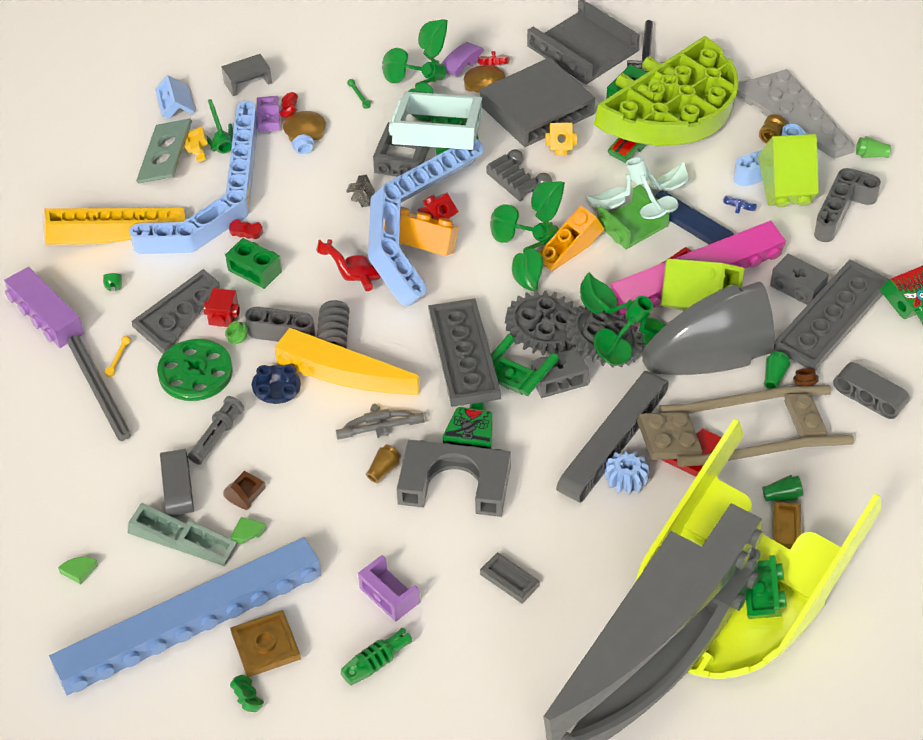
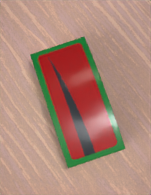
[608,137,647,163]

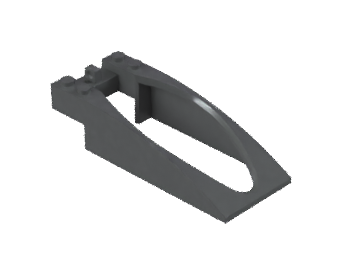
[543,503,764,740]

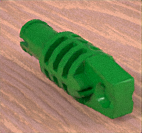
[340,628,412,686]

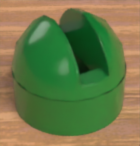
[103,273,122,291]

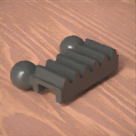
[486,149,552,202]

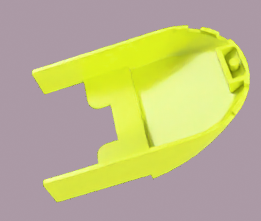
[636,418,882,679]

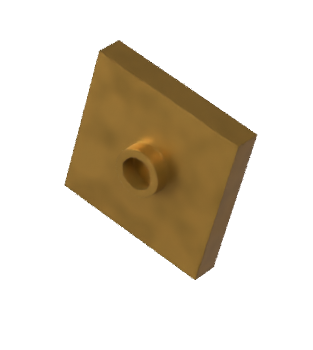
[230,610,301,677]

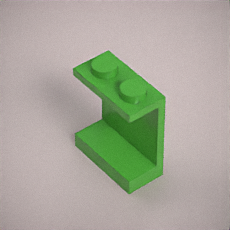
[597,185,670,250]

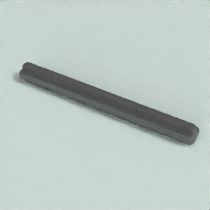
[67,335,131,441]

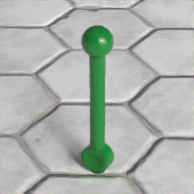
[347,79,371,109]

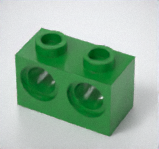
[225,238,282,289]

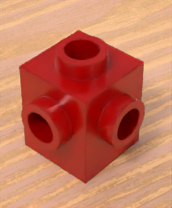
[417,192,459,220]

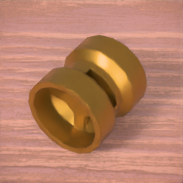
[759,114,787,144]

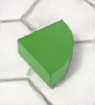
[230,517,266,544]
[58,557,98,585]

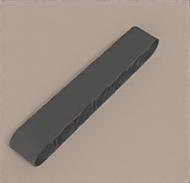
[556,371,669,503]

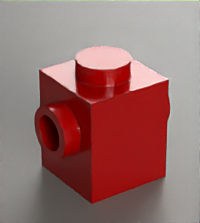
[204,288,240,327]

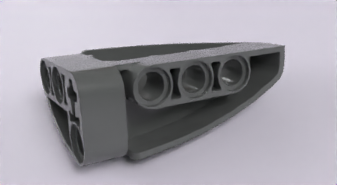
[642,281,775,375]

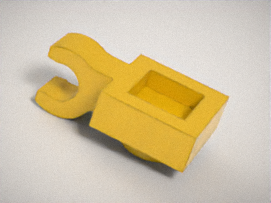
[184,126,208,163]

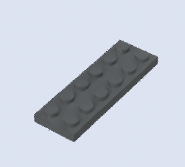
[774,259,889,370]
[428,298,501,407]

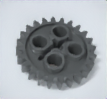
[505,290,578,356]
[565,306,643,368]

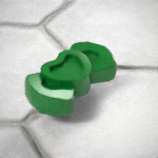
[230,675,264,713]

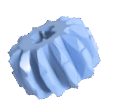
[605,450,649,495]

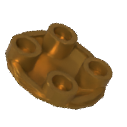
[463,65,505,93]
[283,111,326,142]

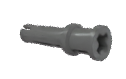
[188,396,245,465]

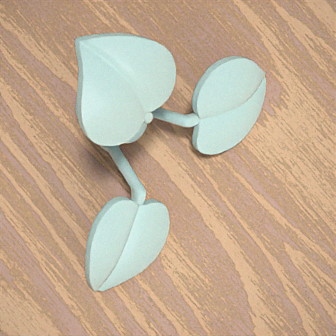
[587,156,689,219]

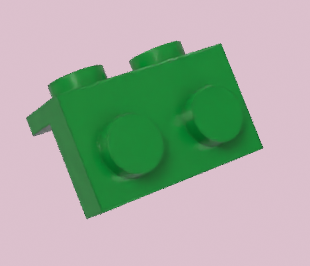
[745,555,787,619]

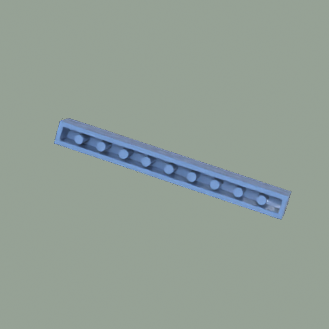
[49,537,321,696]

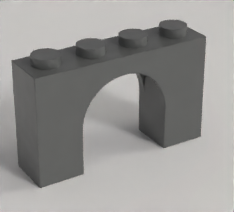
[397,440,511,517]

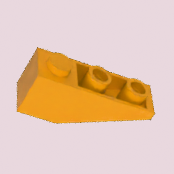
[540,205,605,271]

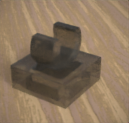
[346,174,375,207]

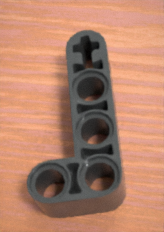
[814,168,881,242]

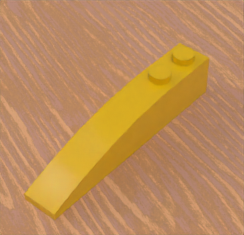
[43,207,186,245]
[274,328,420,395]

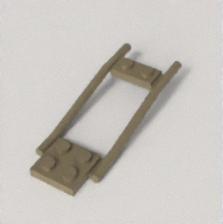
[637,385,854,467]

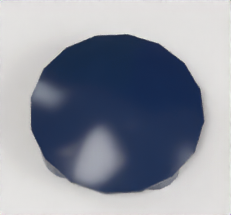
[251,365,301,404]

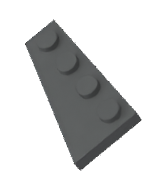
[132,269,220,354]

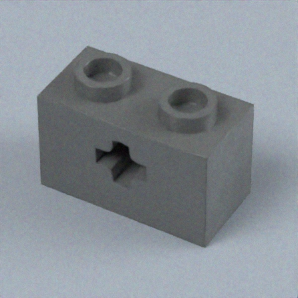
[770,253,829,305]
[531,349,588,398]

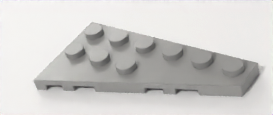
[736,69,855,159]

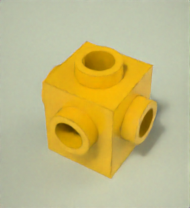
[545,123,577,155]

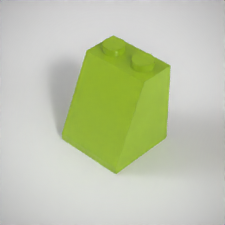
[758,134,819,208]

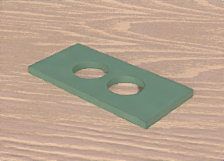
[136,118,192,184]

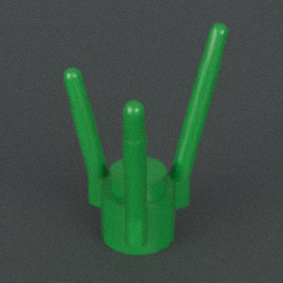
[207,99,233,154]

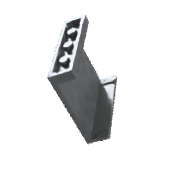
[527,0,640,84]

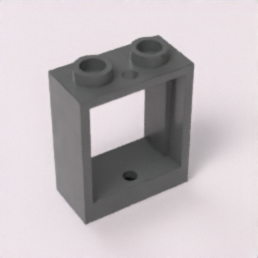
[373,122,430,177]

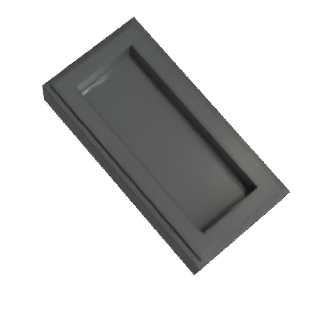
[480,552,540,604]

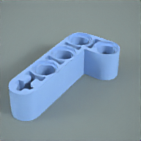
[734,124,807,186]

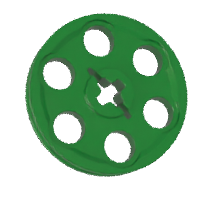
[157,339,233,401]

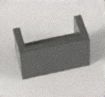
[221,54,272,96]

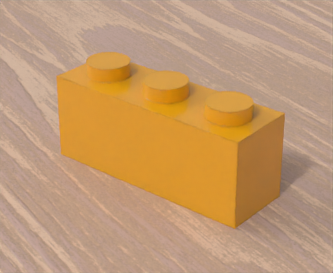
[384,207,459,256]

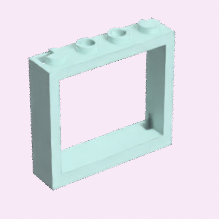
[389,92,482,150]

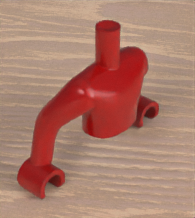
[316,239,381,292]

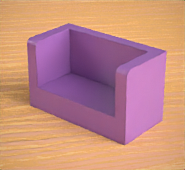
[358,555,420,622]

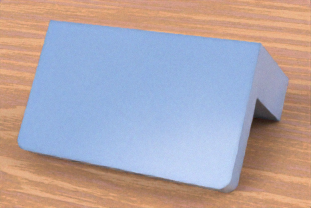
[155,75,195,119]

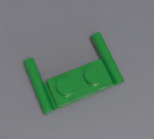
[491,334,559,396]

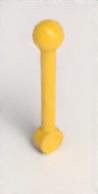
[105,336,131,377]

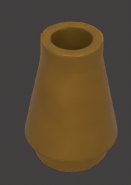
[366,444,401,483]

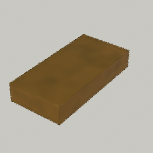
[773,502,801,549]

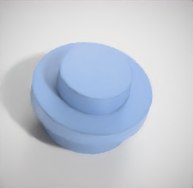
[292,134,314,154]

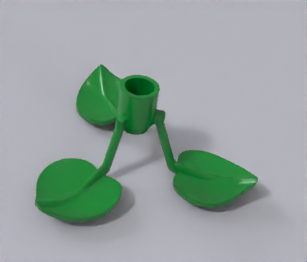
[382,19,448,122]
[490,181,565,291]
[580,272,666,366]

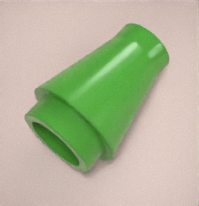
[856,136,891,158]

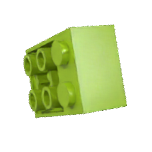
[660,259,744,311]

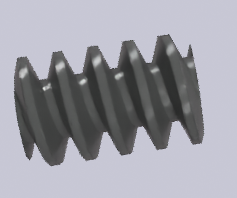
[317,300,350,348]

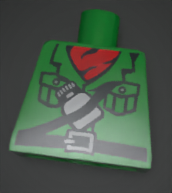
[443,402,492,449]

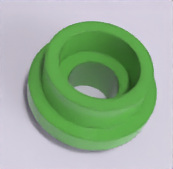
[225,321,248,345]

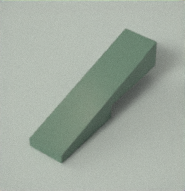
[128,503,237,566]

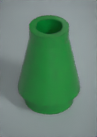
[763,351,790,389]
[762,475,803,502]

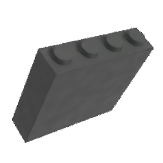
[480,57,595,147]

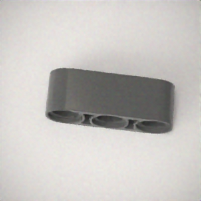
[245,307,316,342]
[833,362,910,419]
[160,449,194,516]

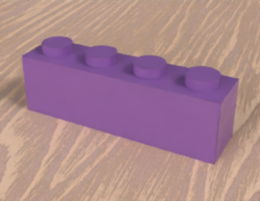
[4,266,84,348]

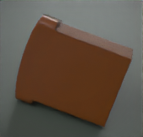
[223,470,266,510]

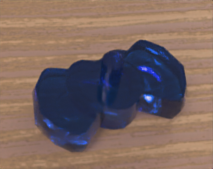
[723,195,757,214]

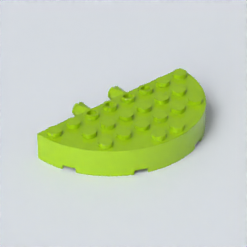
[594,36,739,147]

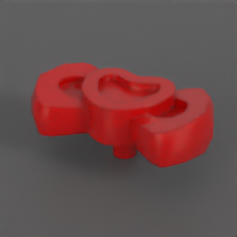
[478,51,510,65]
[279,92,298,118]
[229,219,263,240]

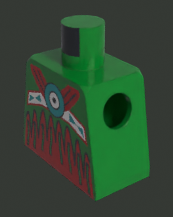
[880,266,923,324]

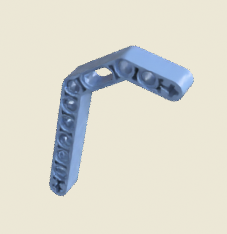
[129,101,258,254]
[368,139,484,306]

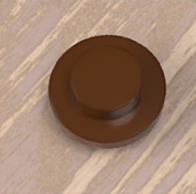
[793,368,819,386]

